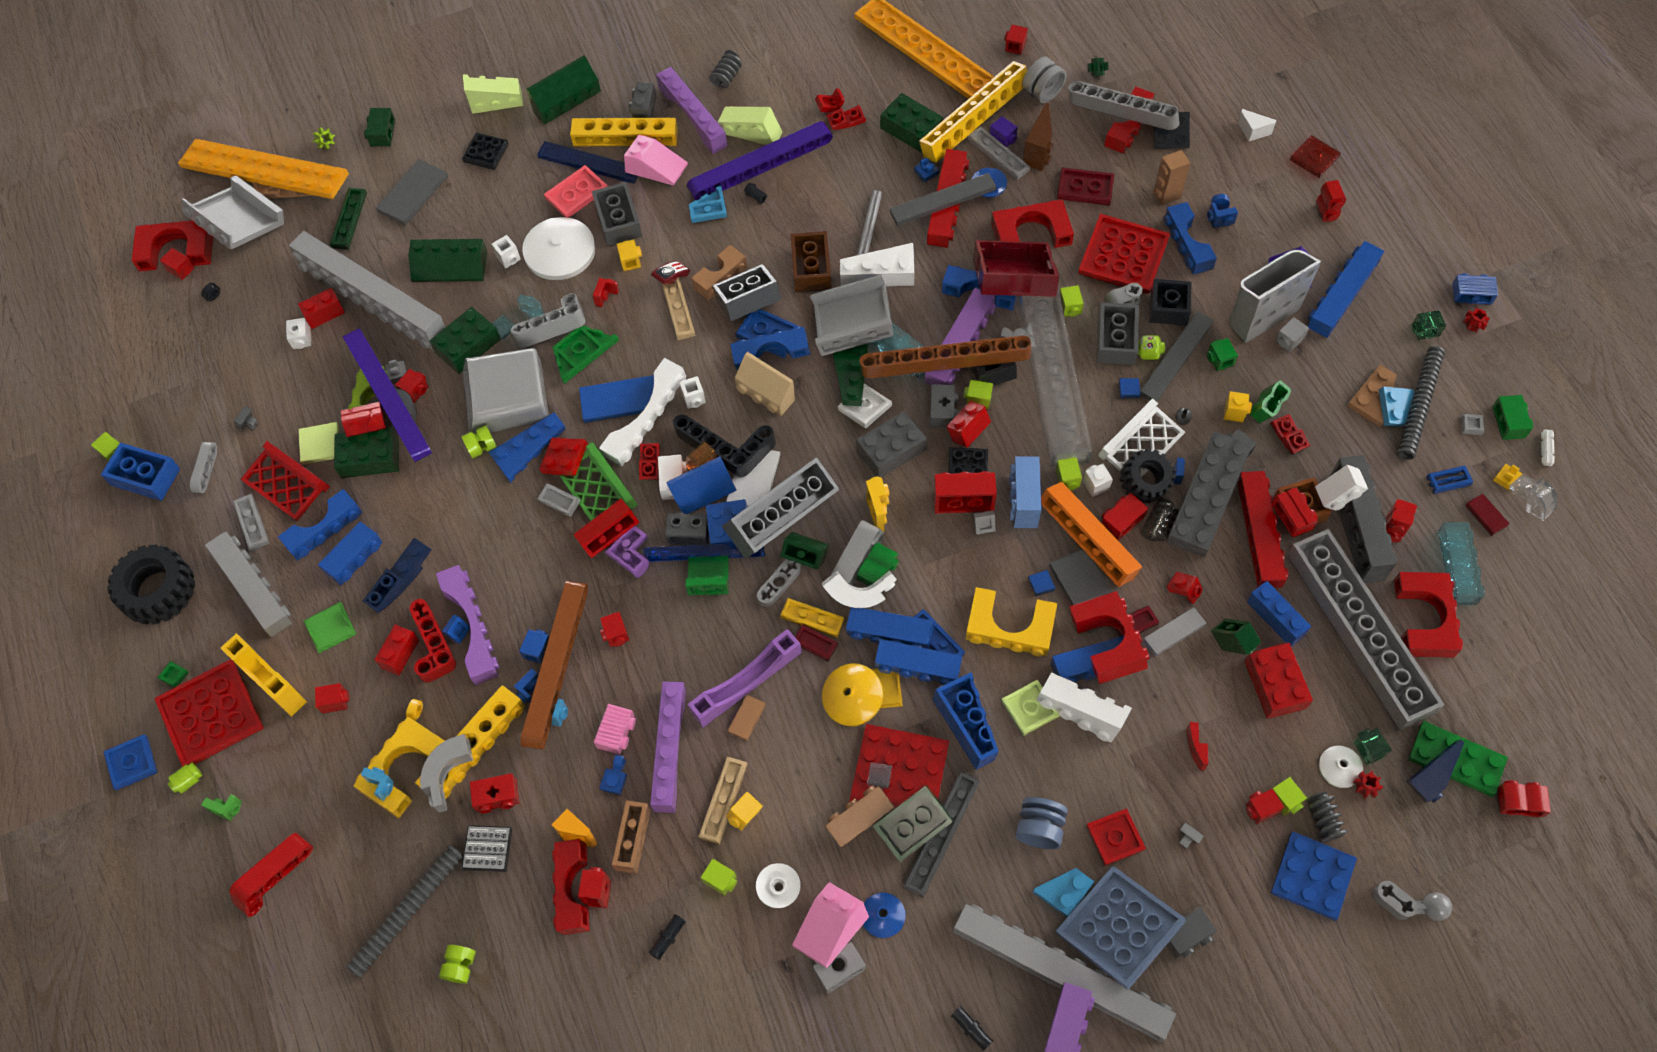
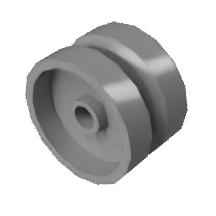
[1022,56,1067,103]

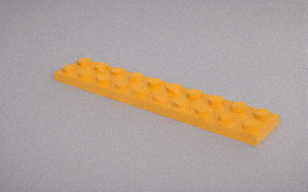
[854,0,994,99]
[178,139,349,199]

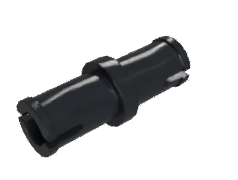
[648,914,686,961]
[951,1006,994,1051]

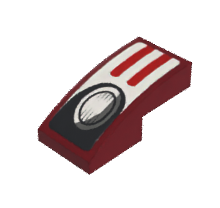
[651,261,690,285]

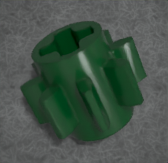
[1088,57,1109,76]

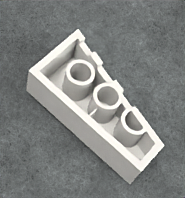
[840,243,914,286]
[1036,673,1132,742]

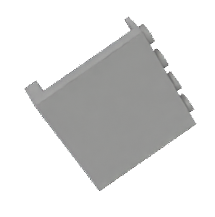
[182,176,284,250]
[810,275,894,356]

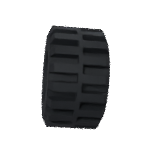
[1120,449,1175,503]

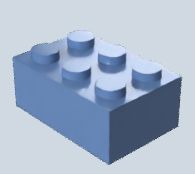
[1009,456,1041,528]

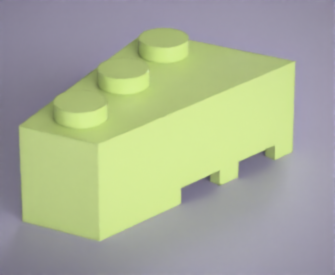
[463,74,523,114]
[718,107,782,145]

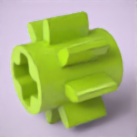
[312,127,335,149]

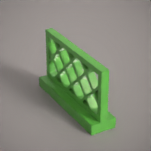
[559,442,638,521]

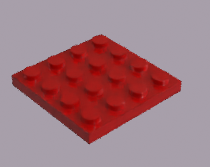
[1078,213,1171,294]
[154,659,264,767]
[849,724,950,813]

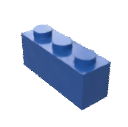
[318,521,383,586]
[1247,581,1311,647]

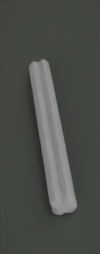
[857,190,882,255]

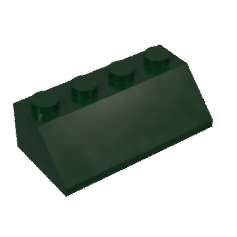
[527,55,601,125]
[408,239,487,282]

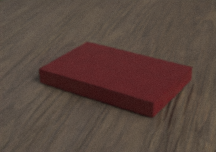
[1057,167,1115,206]

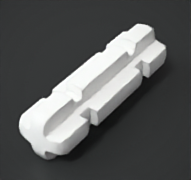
[1541,429,1554,466]

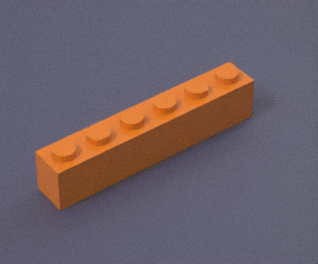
[1041,482,1142,588]

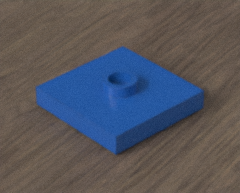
[103,734,158,791]

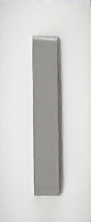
[1068,81,1180,130]

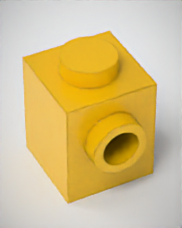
[617,240,642,271]
[1224,391,1252,422]
[726,792,763,831]

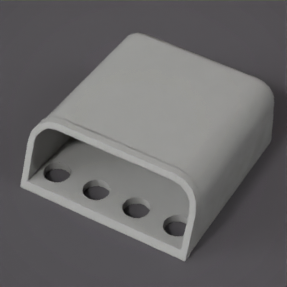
[1229,250,1321,343]
[462,348,549,433]

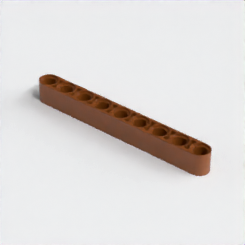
[860,335,1031,378]
[520,581,588,750]

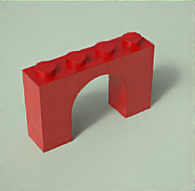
[991,199,1074,248]
[131,220,213,272]
[1394,572,1463,658]
[1069,591,1150,684]

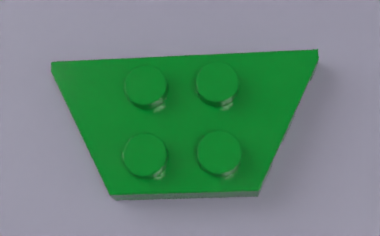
[553,325,619,384]

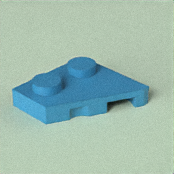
[689,186,727,223]
[1379,387,1414,427]
[1033,868,1094,917]

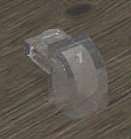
[1509,474,1558,520]

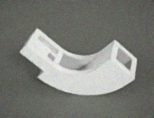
[821,571,897,608]

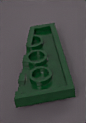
[832,344,868,406]

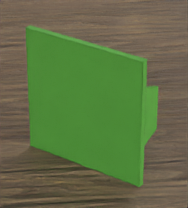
[304,602,356,654]

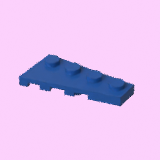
[489,412,566,483]

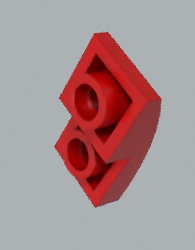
[826,105,866,130]
[1270,413,1310,454]
[639,443,660,480]

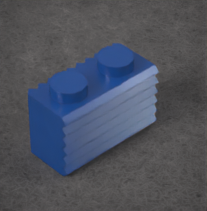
[1452,273,1498,305]

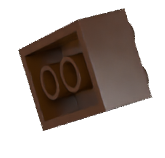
[790,231,832,292]

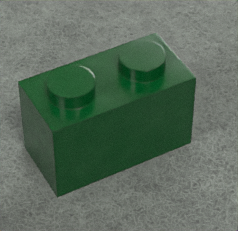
[364,108,396,147]
[780,532,829,570]
[1211,618,1262,655]

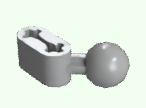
[1372,881,1452,921]

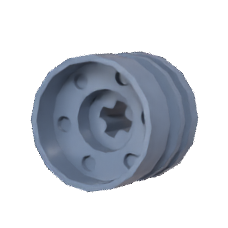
[1015,797,1068,850]

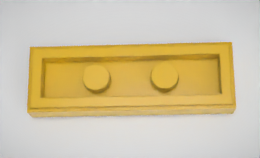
[780,598,845,638]

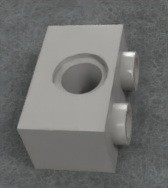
[813,942,866,994]

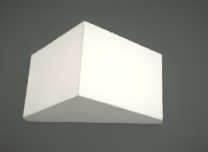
[1238,109,1277,141]

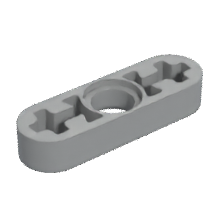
[190,442,217,493]
[757,559,801,607]

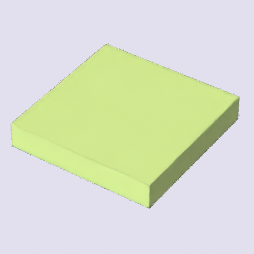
[299,422,339,465]
[1001,680,1060,736]

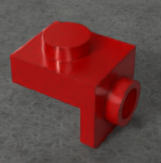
[815,88,845,113]
[1167,572,1203,604]

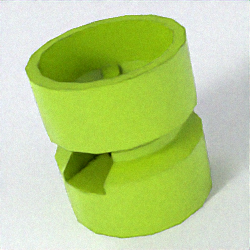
[461,425,497,459]
[438,945,476,984]

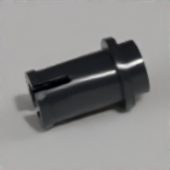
[744,183,767,204]

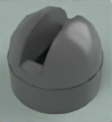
[1175,407,1192,424]

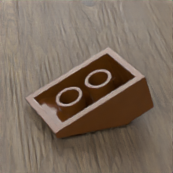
[1023,103,1053,171]

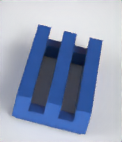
[1426,465,1473,494]

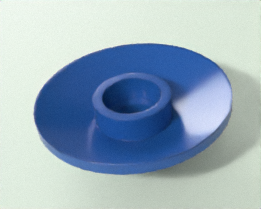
[972,168,1007,197]
[863,893,905,938]

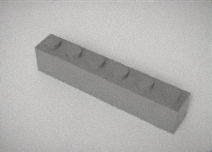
[205,531,292,637]

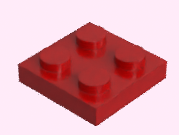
[539,438,588,476]
[1086,808,1146,866]

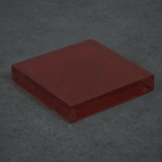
[1290,135,1341,178]

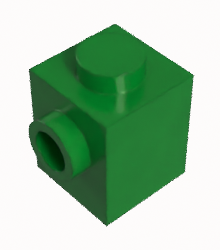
[1207,338,1238,372]

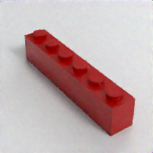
[927,149,970,248]
[1237,471,1289,588]

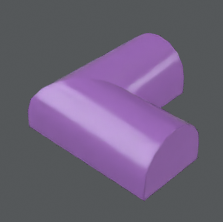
[605,526,649,578]

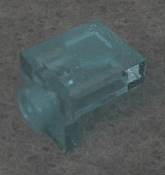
[517,294,543,319]

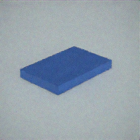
[735,309,800,359]
[666,457,737,514]

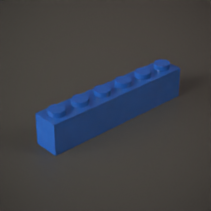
[1308,241,1385,338]

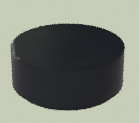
[201,283,220,301]

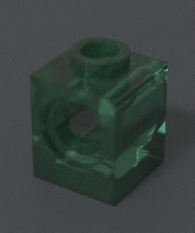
[1412,310,1446,340]
[1353,728,1392,766]

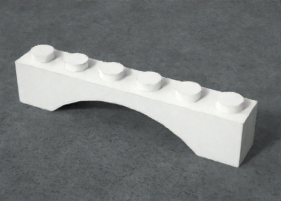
[599,358,686,467]

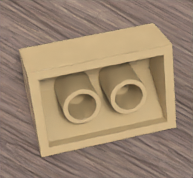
[735,352,795,416]

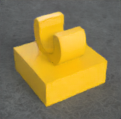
[1493,464,1523,492]

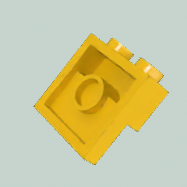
[866,477,889,532]

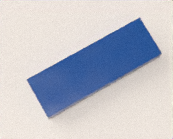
[914,609,965,656]

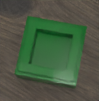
[157,661,189,688]

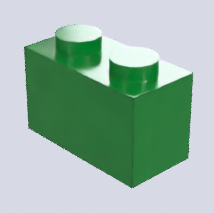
[1492,395,1533,440]

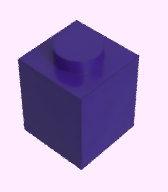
[990,116,1018,147]

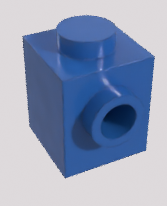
[519,629,549,664]

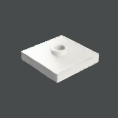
[838,384,892,429]

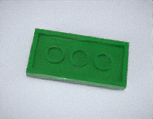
[1408,721,1508,797]

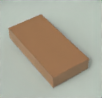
[728,695,766,741]

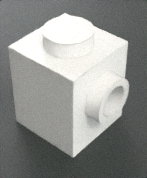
[491,235,521,269]
[286,318,311,349]
[679,376,706,409]
[1083,464,1113,498]

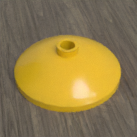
[822,663,883,727]

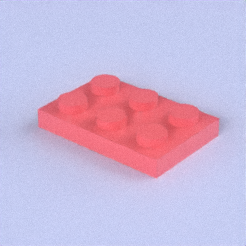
[544,165,608,218]

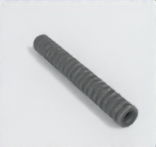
[1397,346,1445,460]
[346,845,463,978]

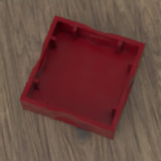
[973,240,1059,297]

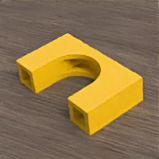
[966,587,1057,657]
[221,633,307,717]
[353,717,445,819]

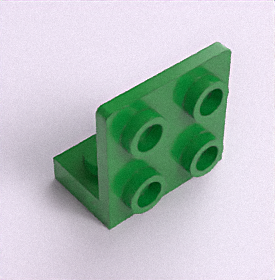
[686,556,729,596]

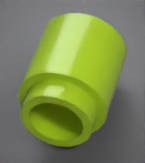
[167,763,203,794]

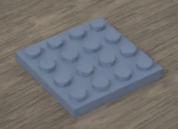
[1056,866,1186,990]

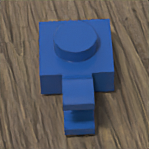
[599,755,628,796]

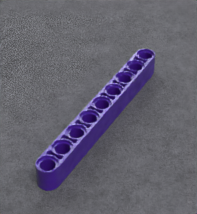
[686,121,833,200]
[342,328,432,462]

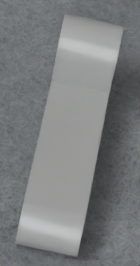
[511,293,586,348]
[831,520,884,585]

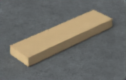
[661,277,696,340]
[698,756,748,845]

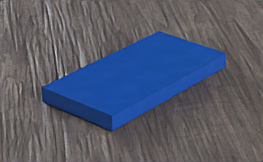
[579,375,654,423]

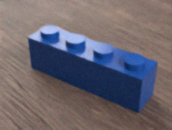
[846,607,933,649]
[1050,636,1124,683]
[875,639,962,685]

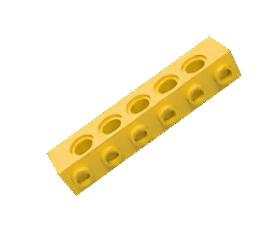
[570,118,678,146]
[415,685,525,799]

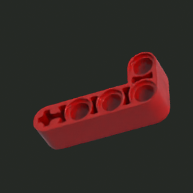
[409,599,457,683]
[229,833,313,917]

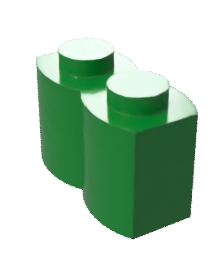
[1249,380,1291,423]
[857,542,899,586]

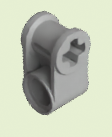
[1105,283,1143,305]

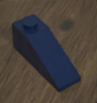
[1406,739,1464,803]

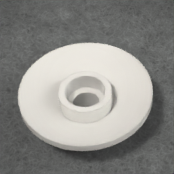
[1319,746,1363,788]
[756,863,800,908]

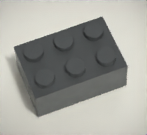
[592,182,642,246]
[712,264,781,321]
[1096,302,1139,365]
[856,411,927,478]

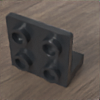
[1154,112,1190,149]

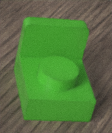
[201,794,242,821]

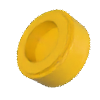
[406,699,423,721]

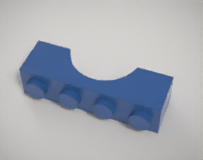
[1163,202,1217,275]
[942,265,1017,311]
[730,327,811,371]
[277,489,362,561]

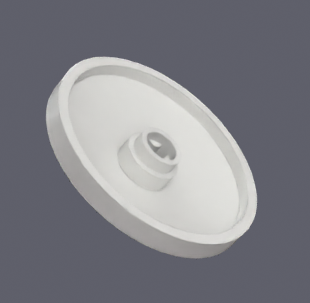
[522,217,595,280]

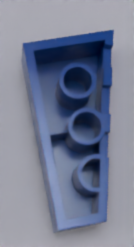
[932,672,998,770]

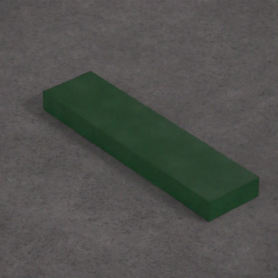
[330,187,367,250]

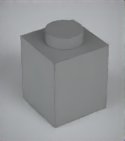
[1276,317,1309,352]

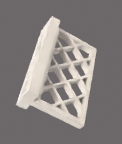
[1098,398,1185,478]

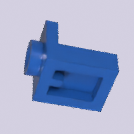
[514,669,538,704]

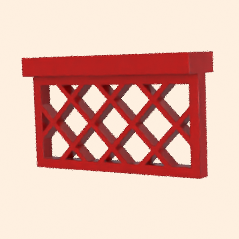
[240,441,330,521]

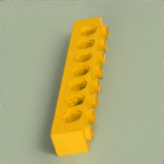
[920,61,1027,163]

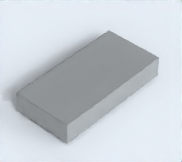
[537,483,581,517]

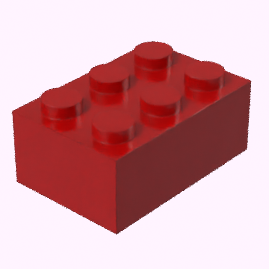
[934,471,997,514]
[1244,642,1313,719]

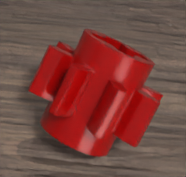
[1463,308,1490,333]
[1353,771,1383,799]

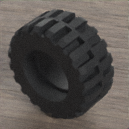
[107,544,195,625]

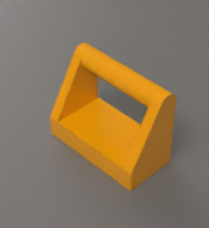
[552,809,597,847]

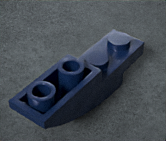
[363,538,432,613]

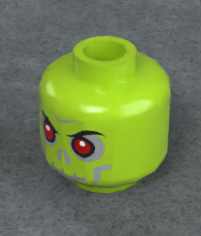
[1137,335,1165,360]

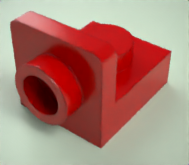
[593,278,619,307]

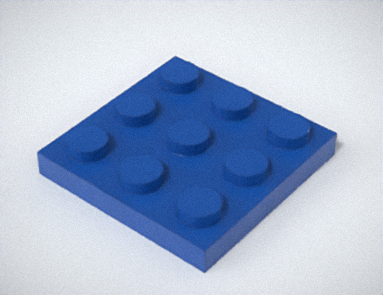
[1270,831,1357,921]

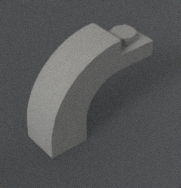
[420,734,473,813]

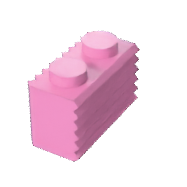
[594,704,636,755]

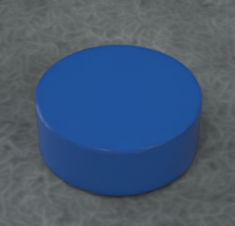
[1211,194,1230,210]

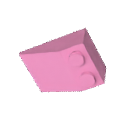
[624,135,688,186]
[792,882,869,968]

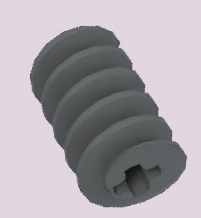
[709,50,742,88]
[1306,792,1348,842]

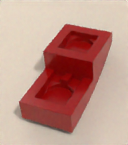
[1186,722,1208,771]

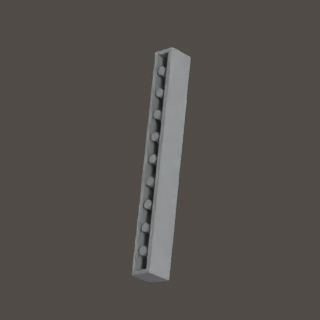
[953,904,1176,1043]

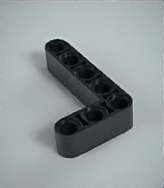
[673,414,776,477]

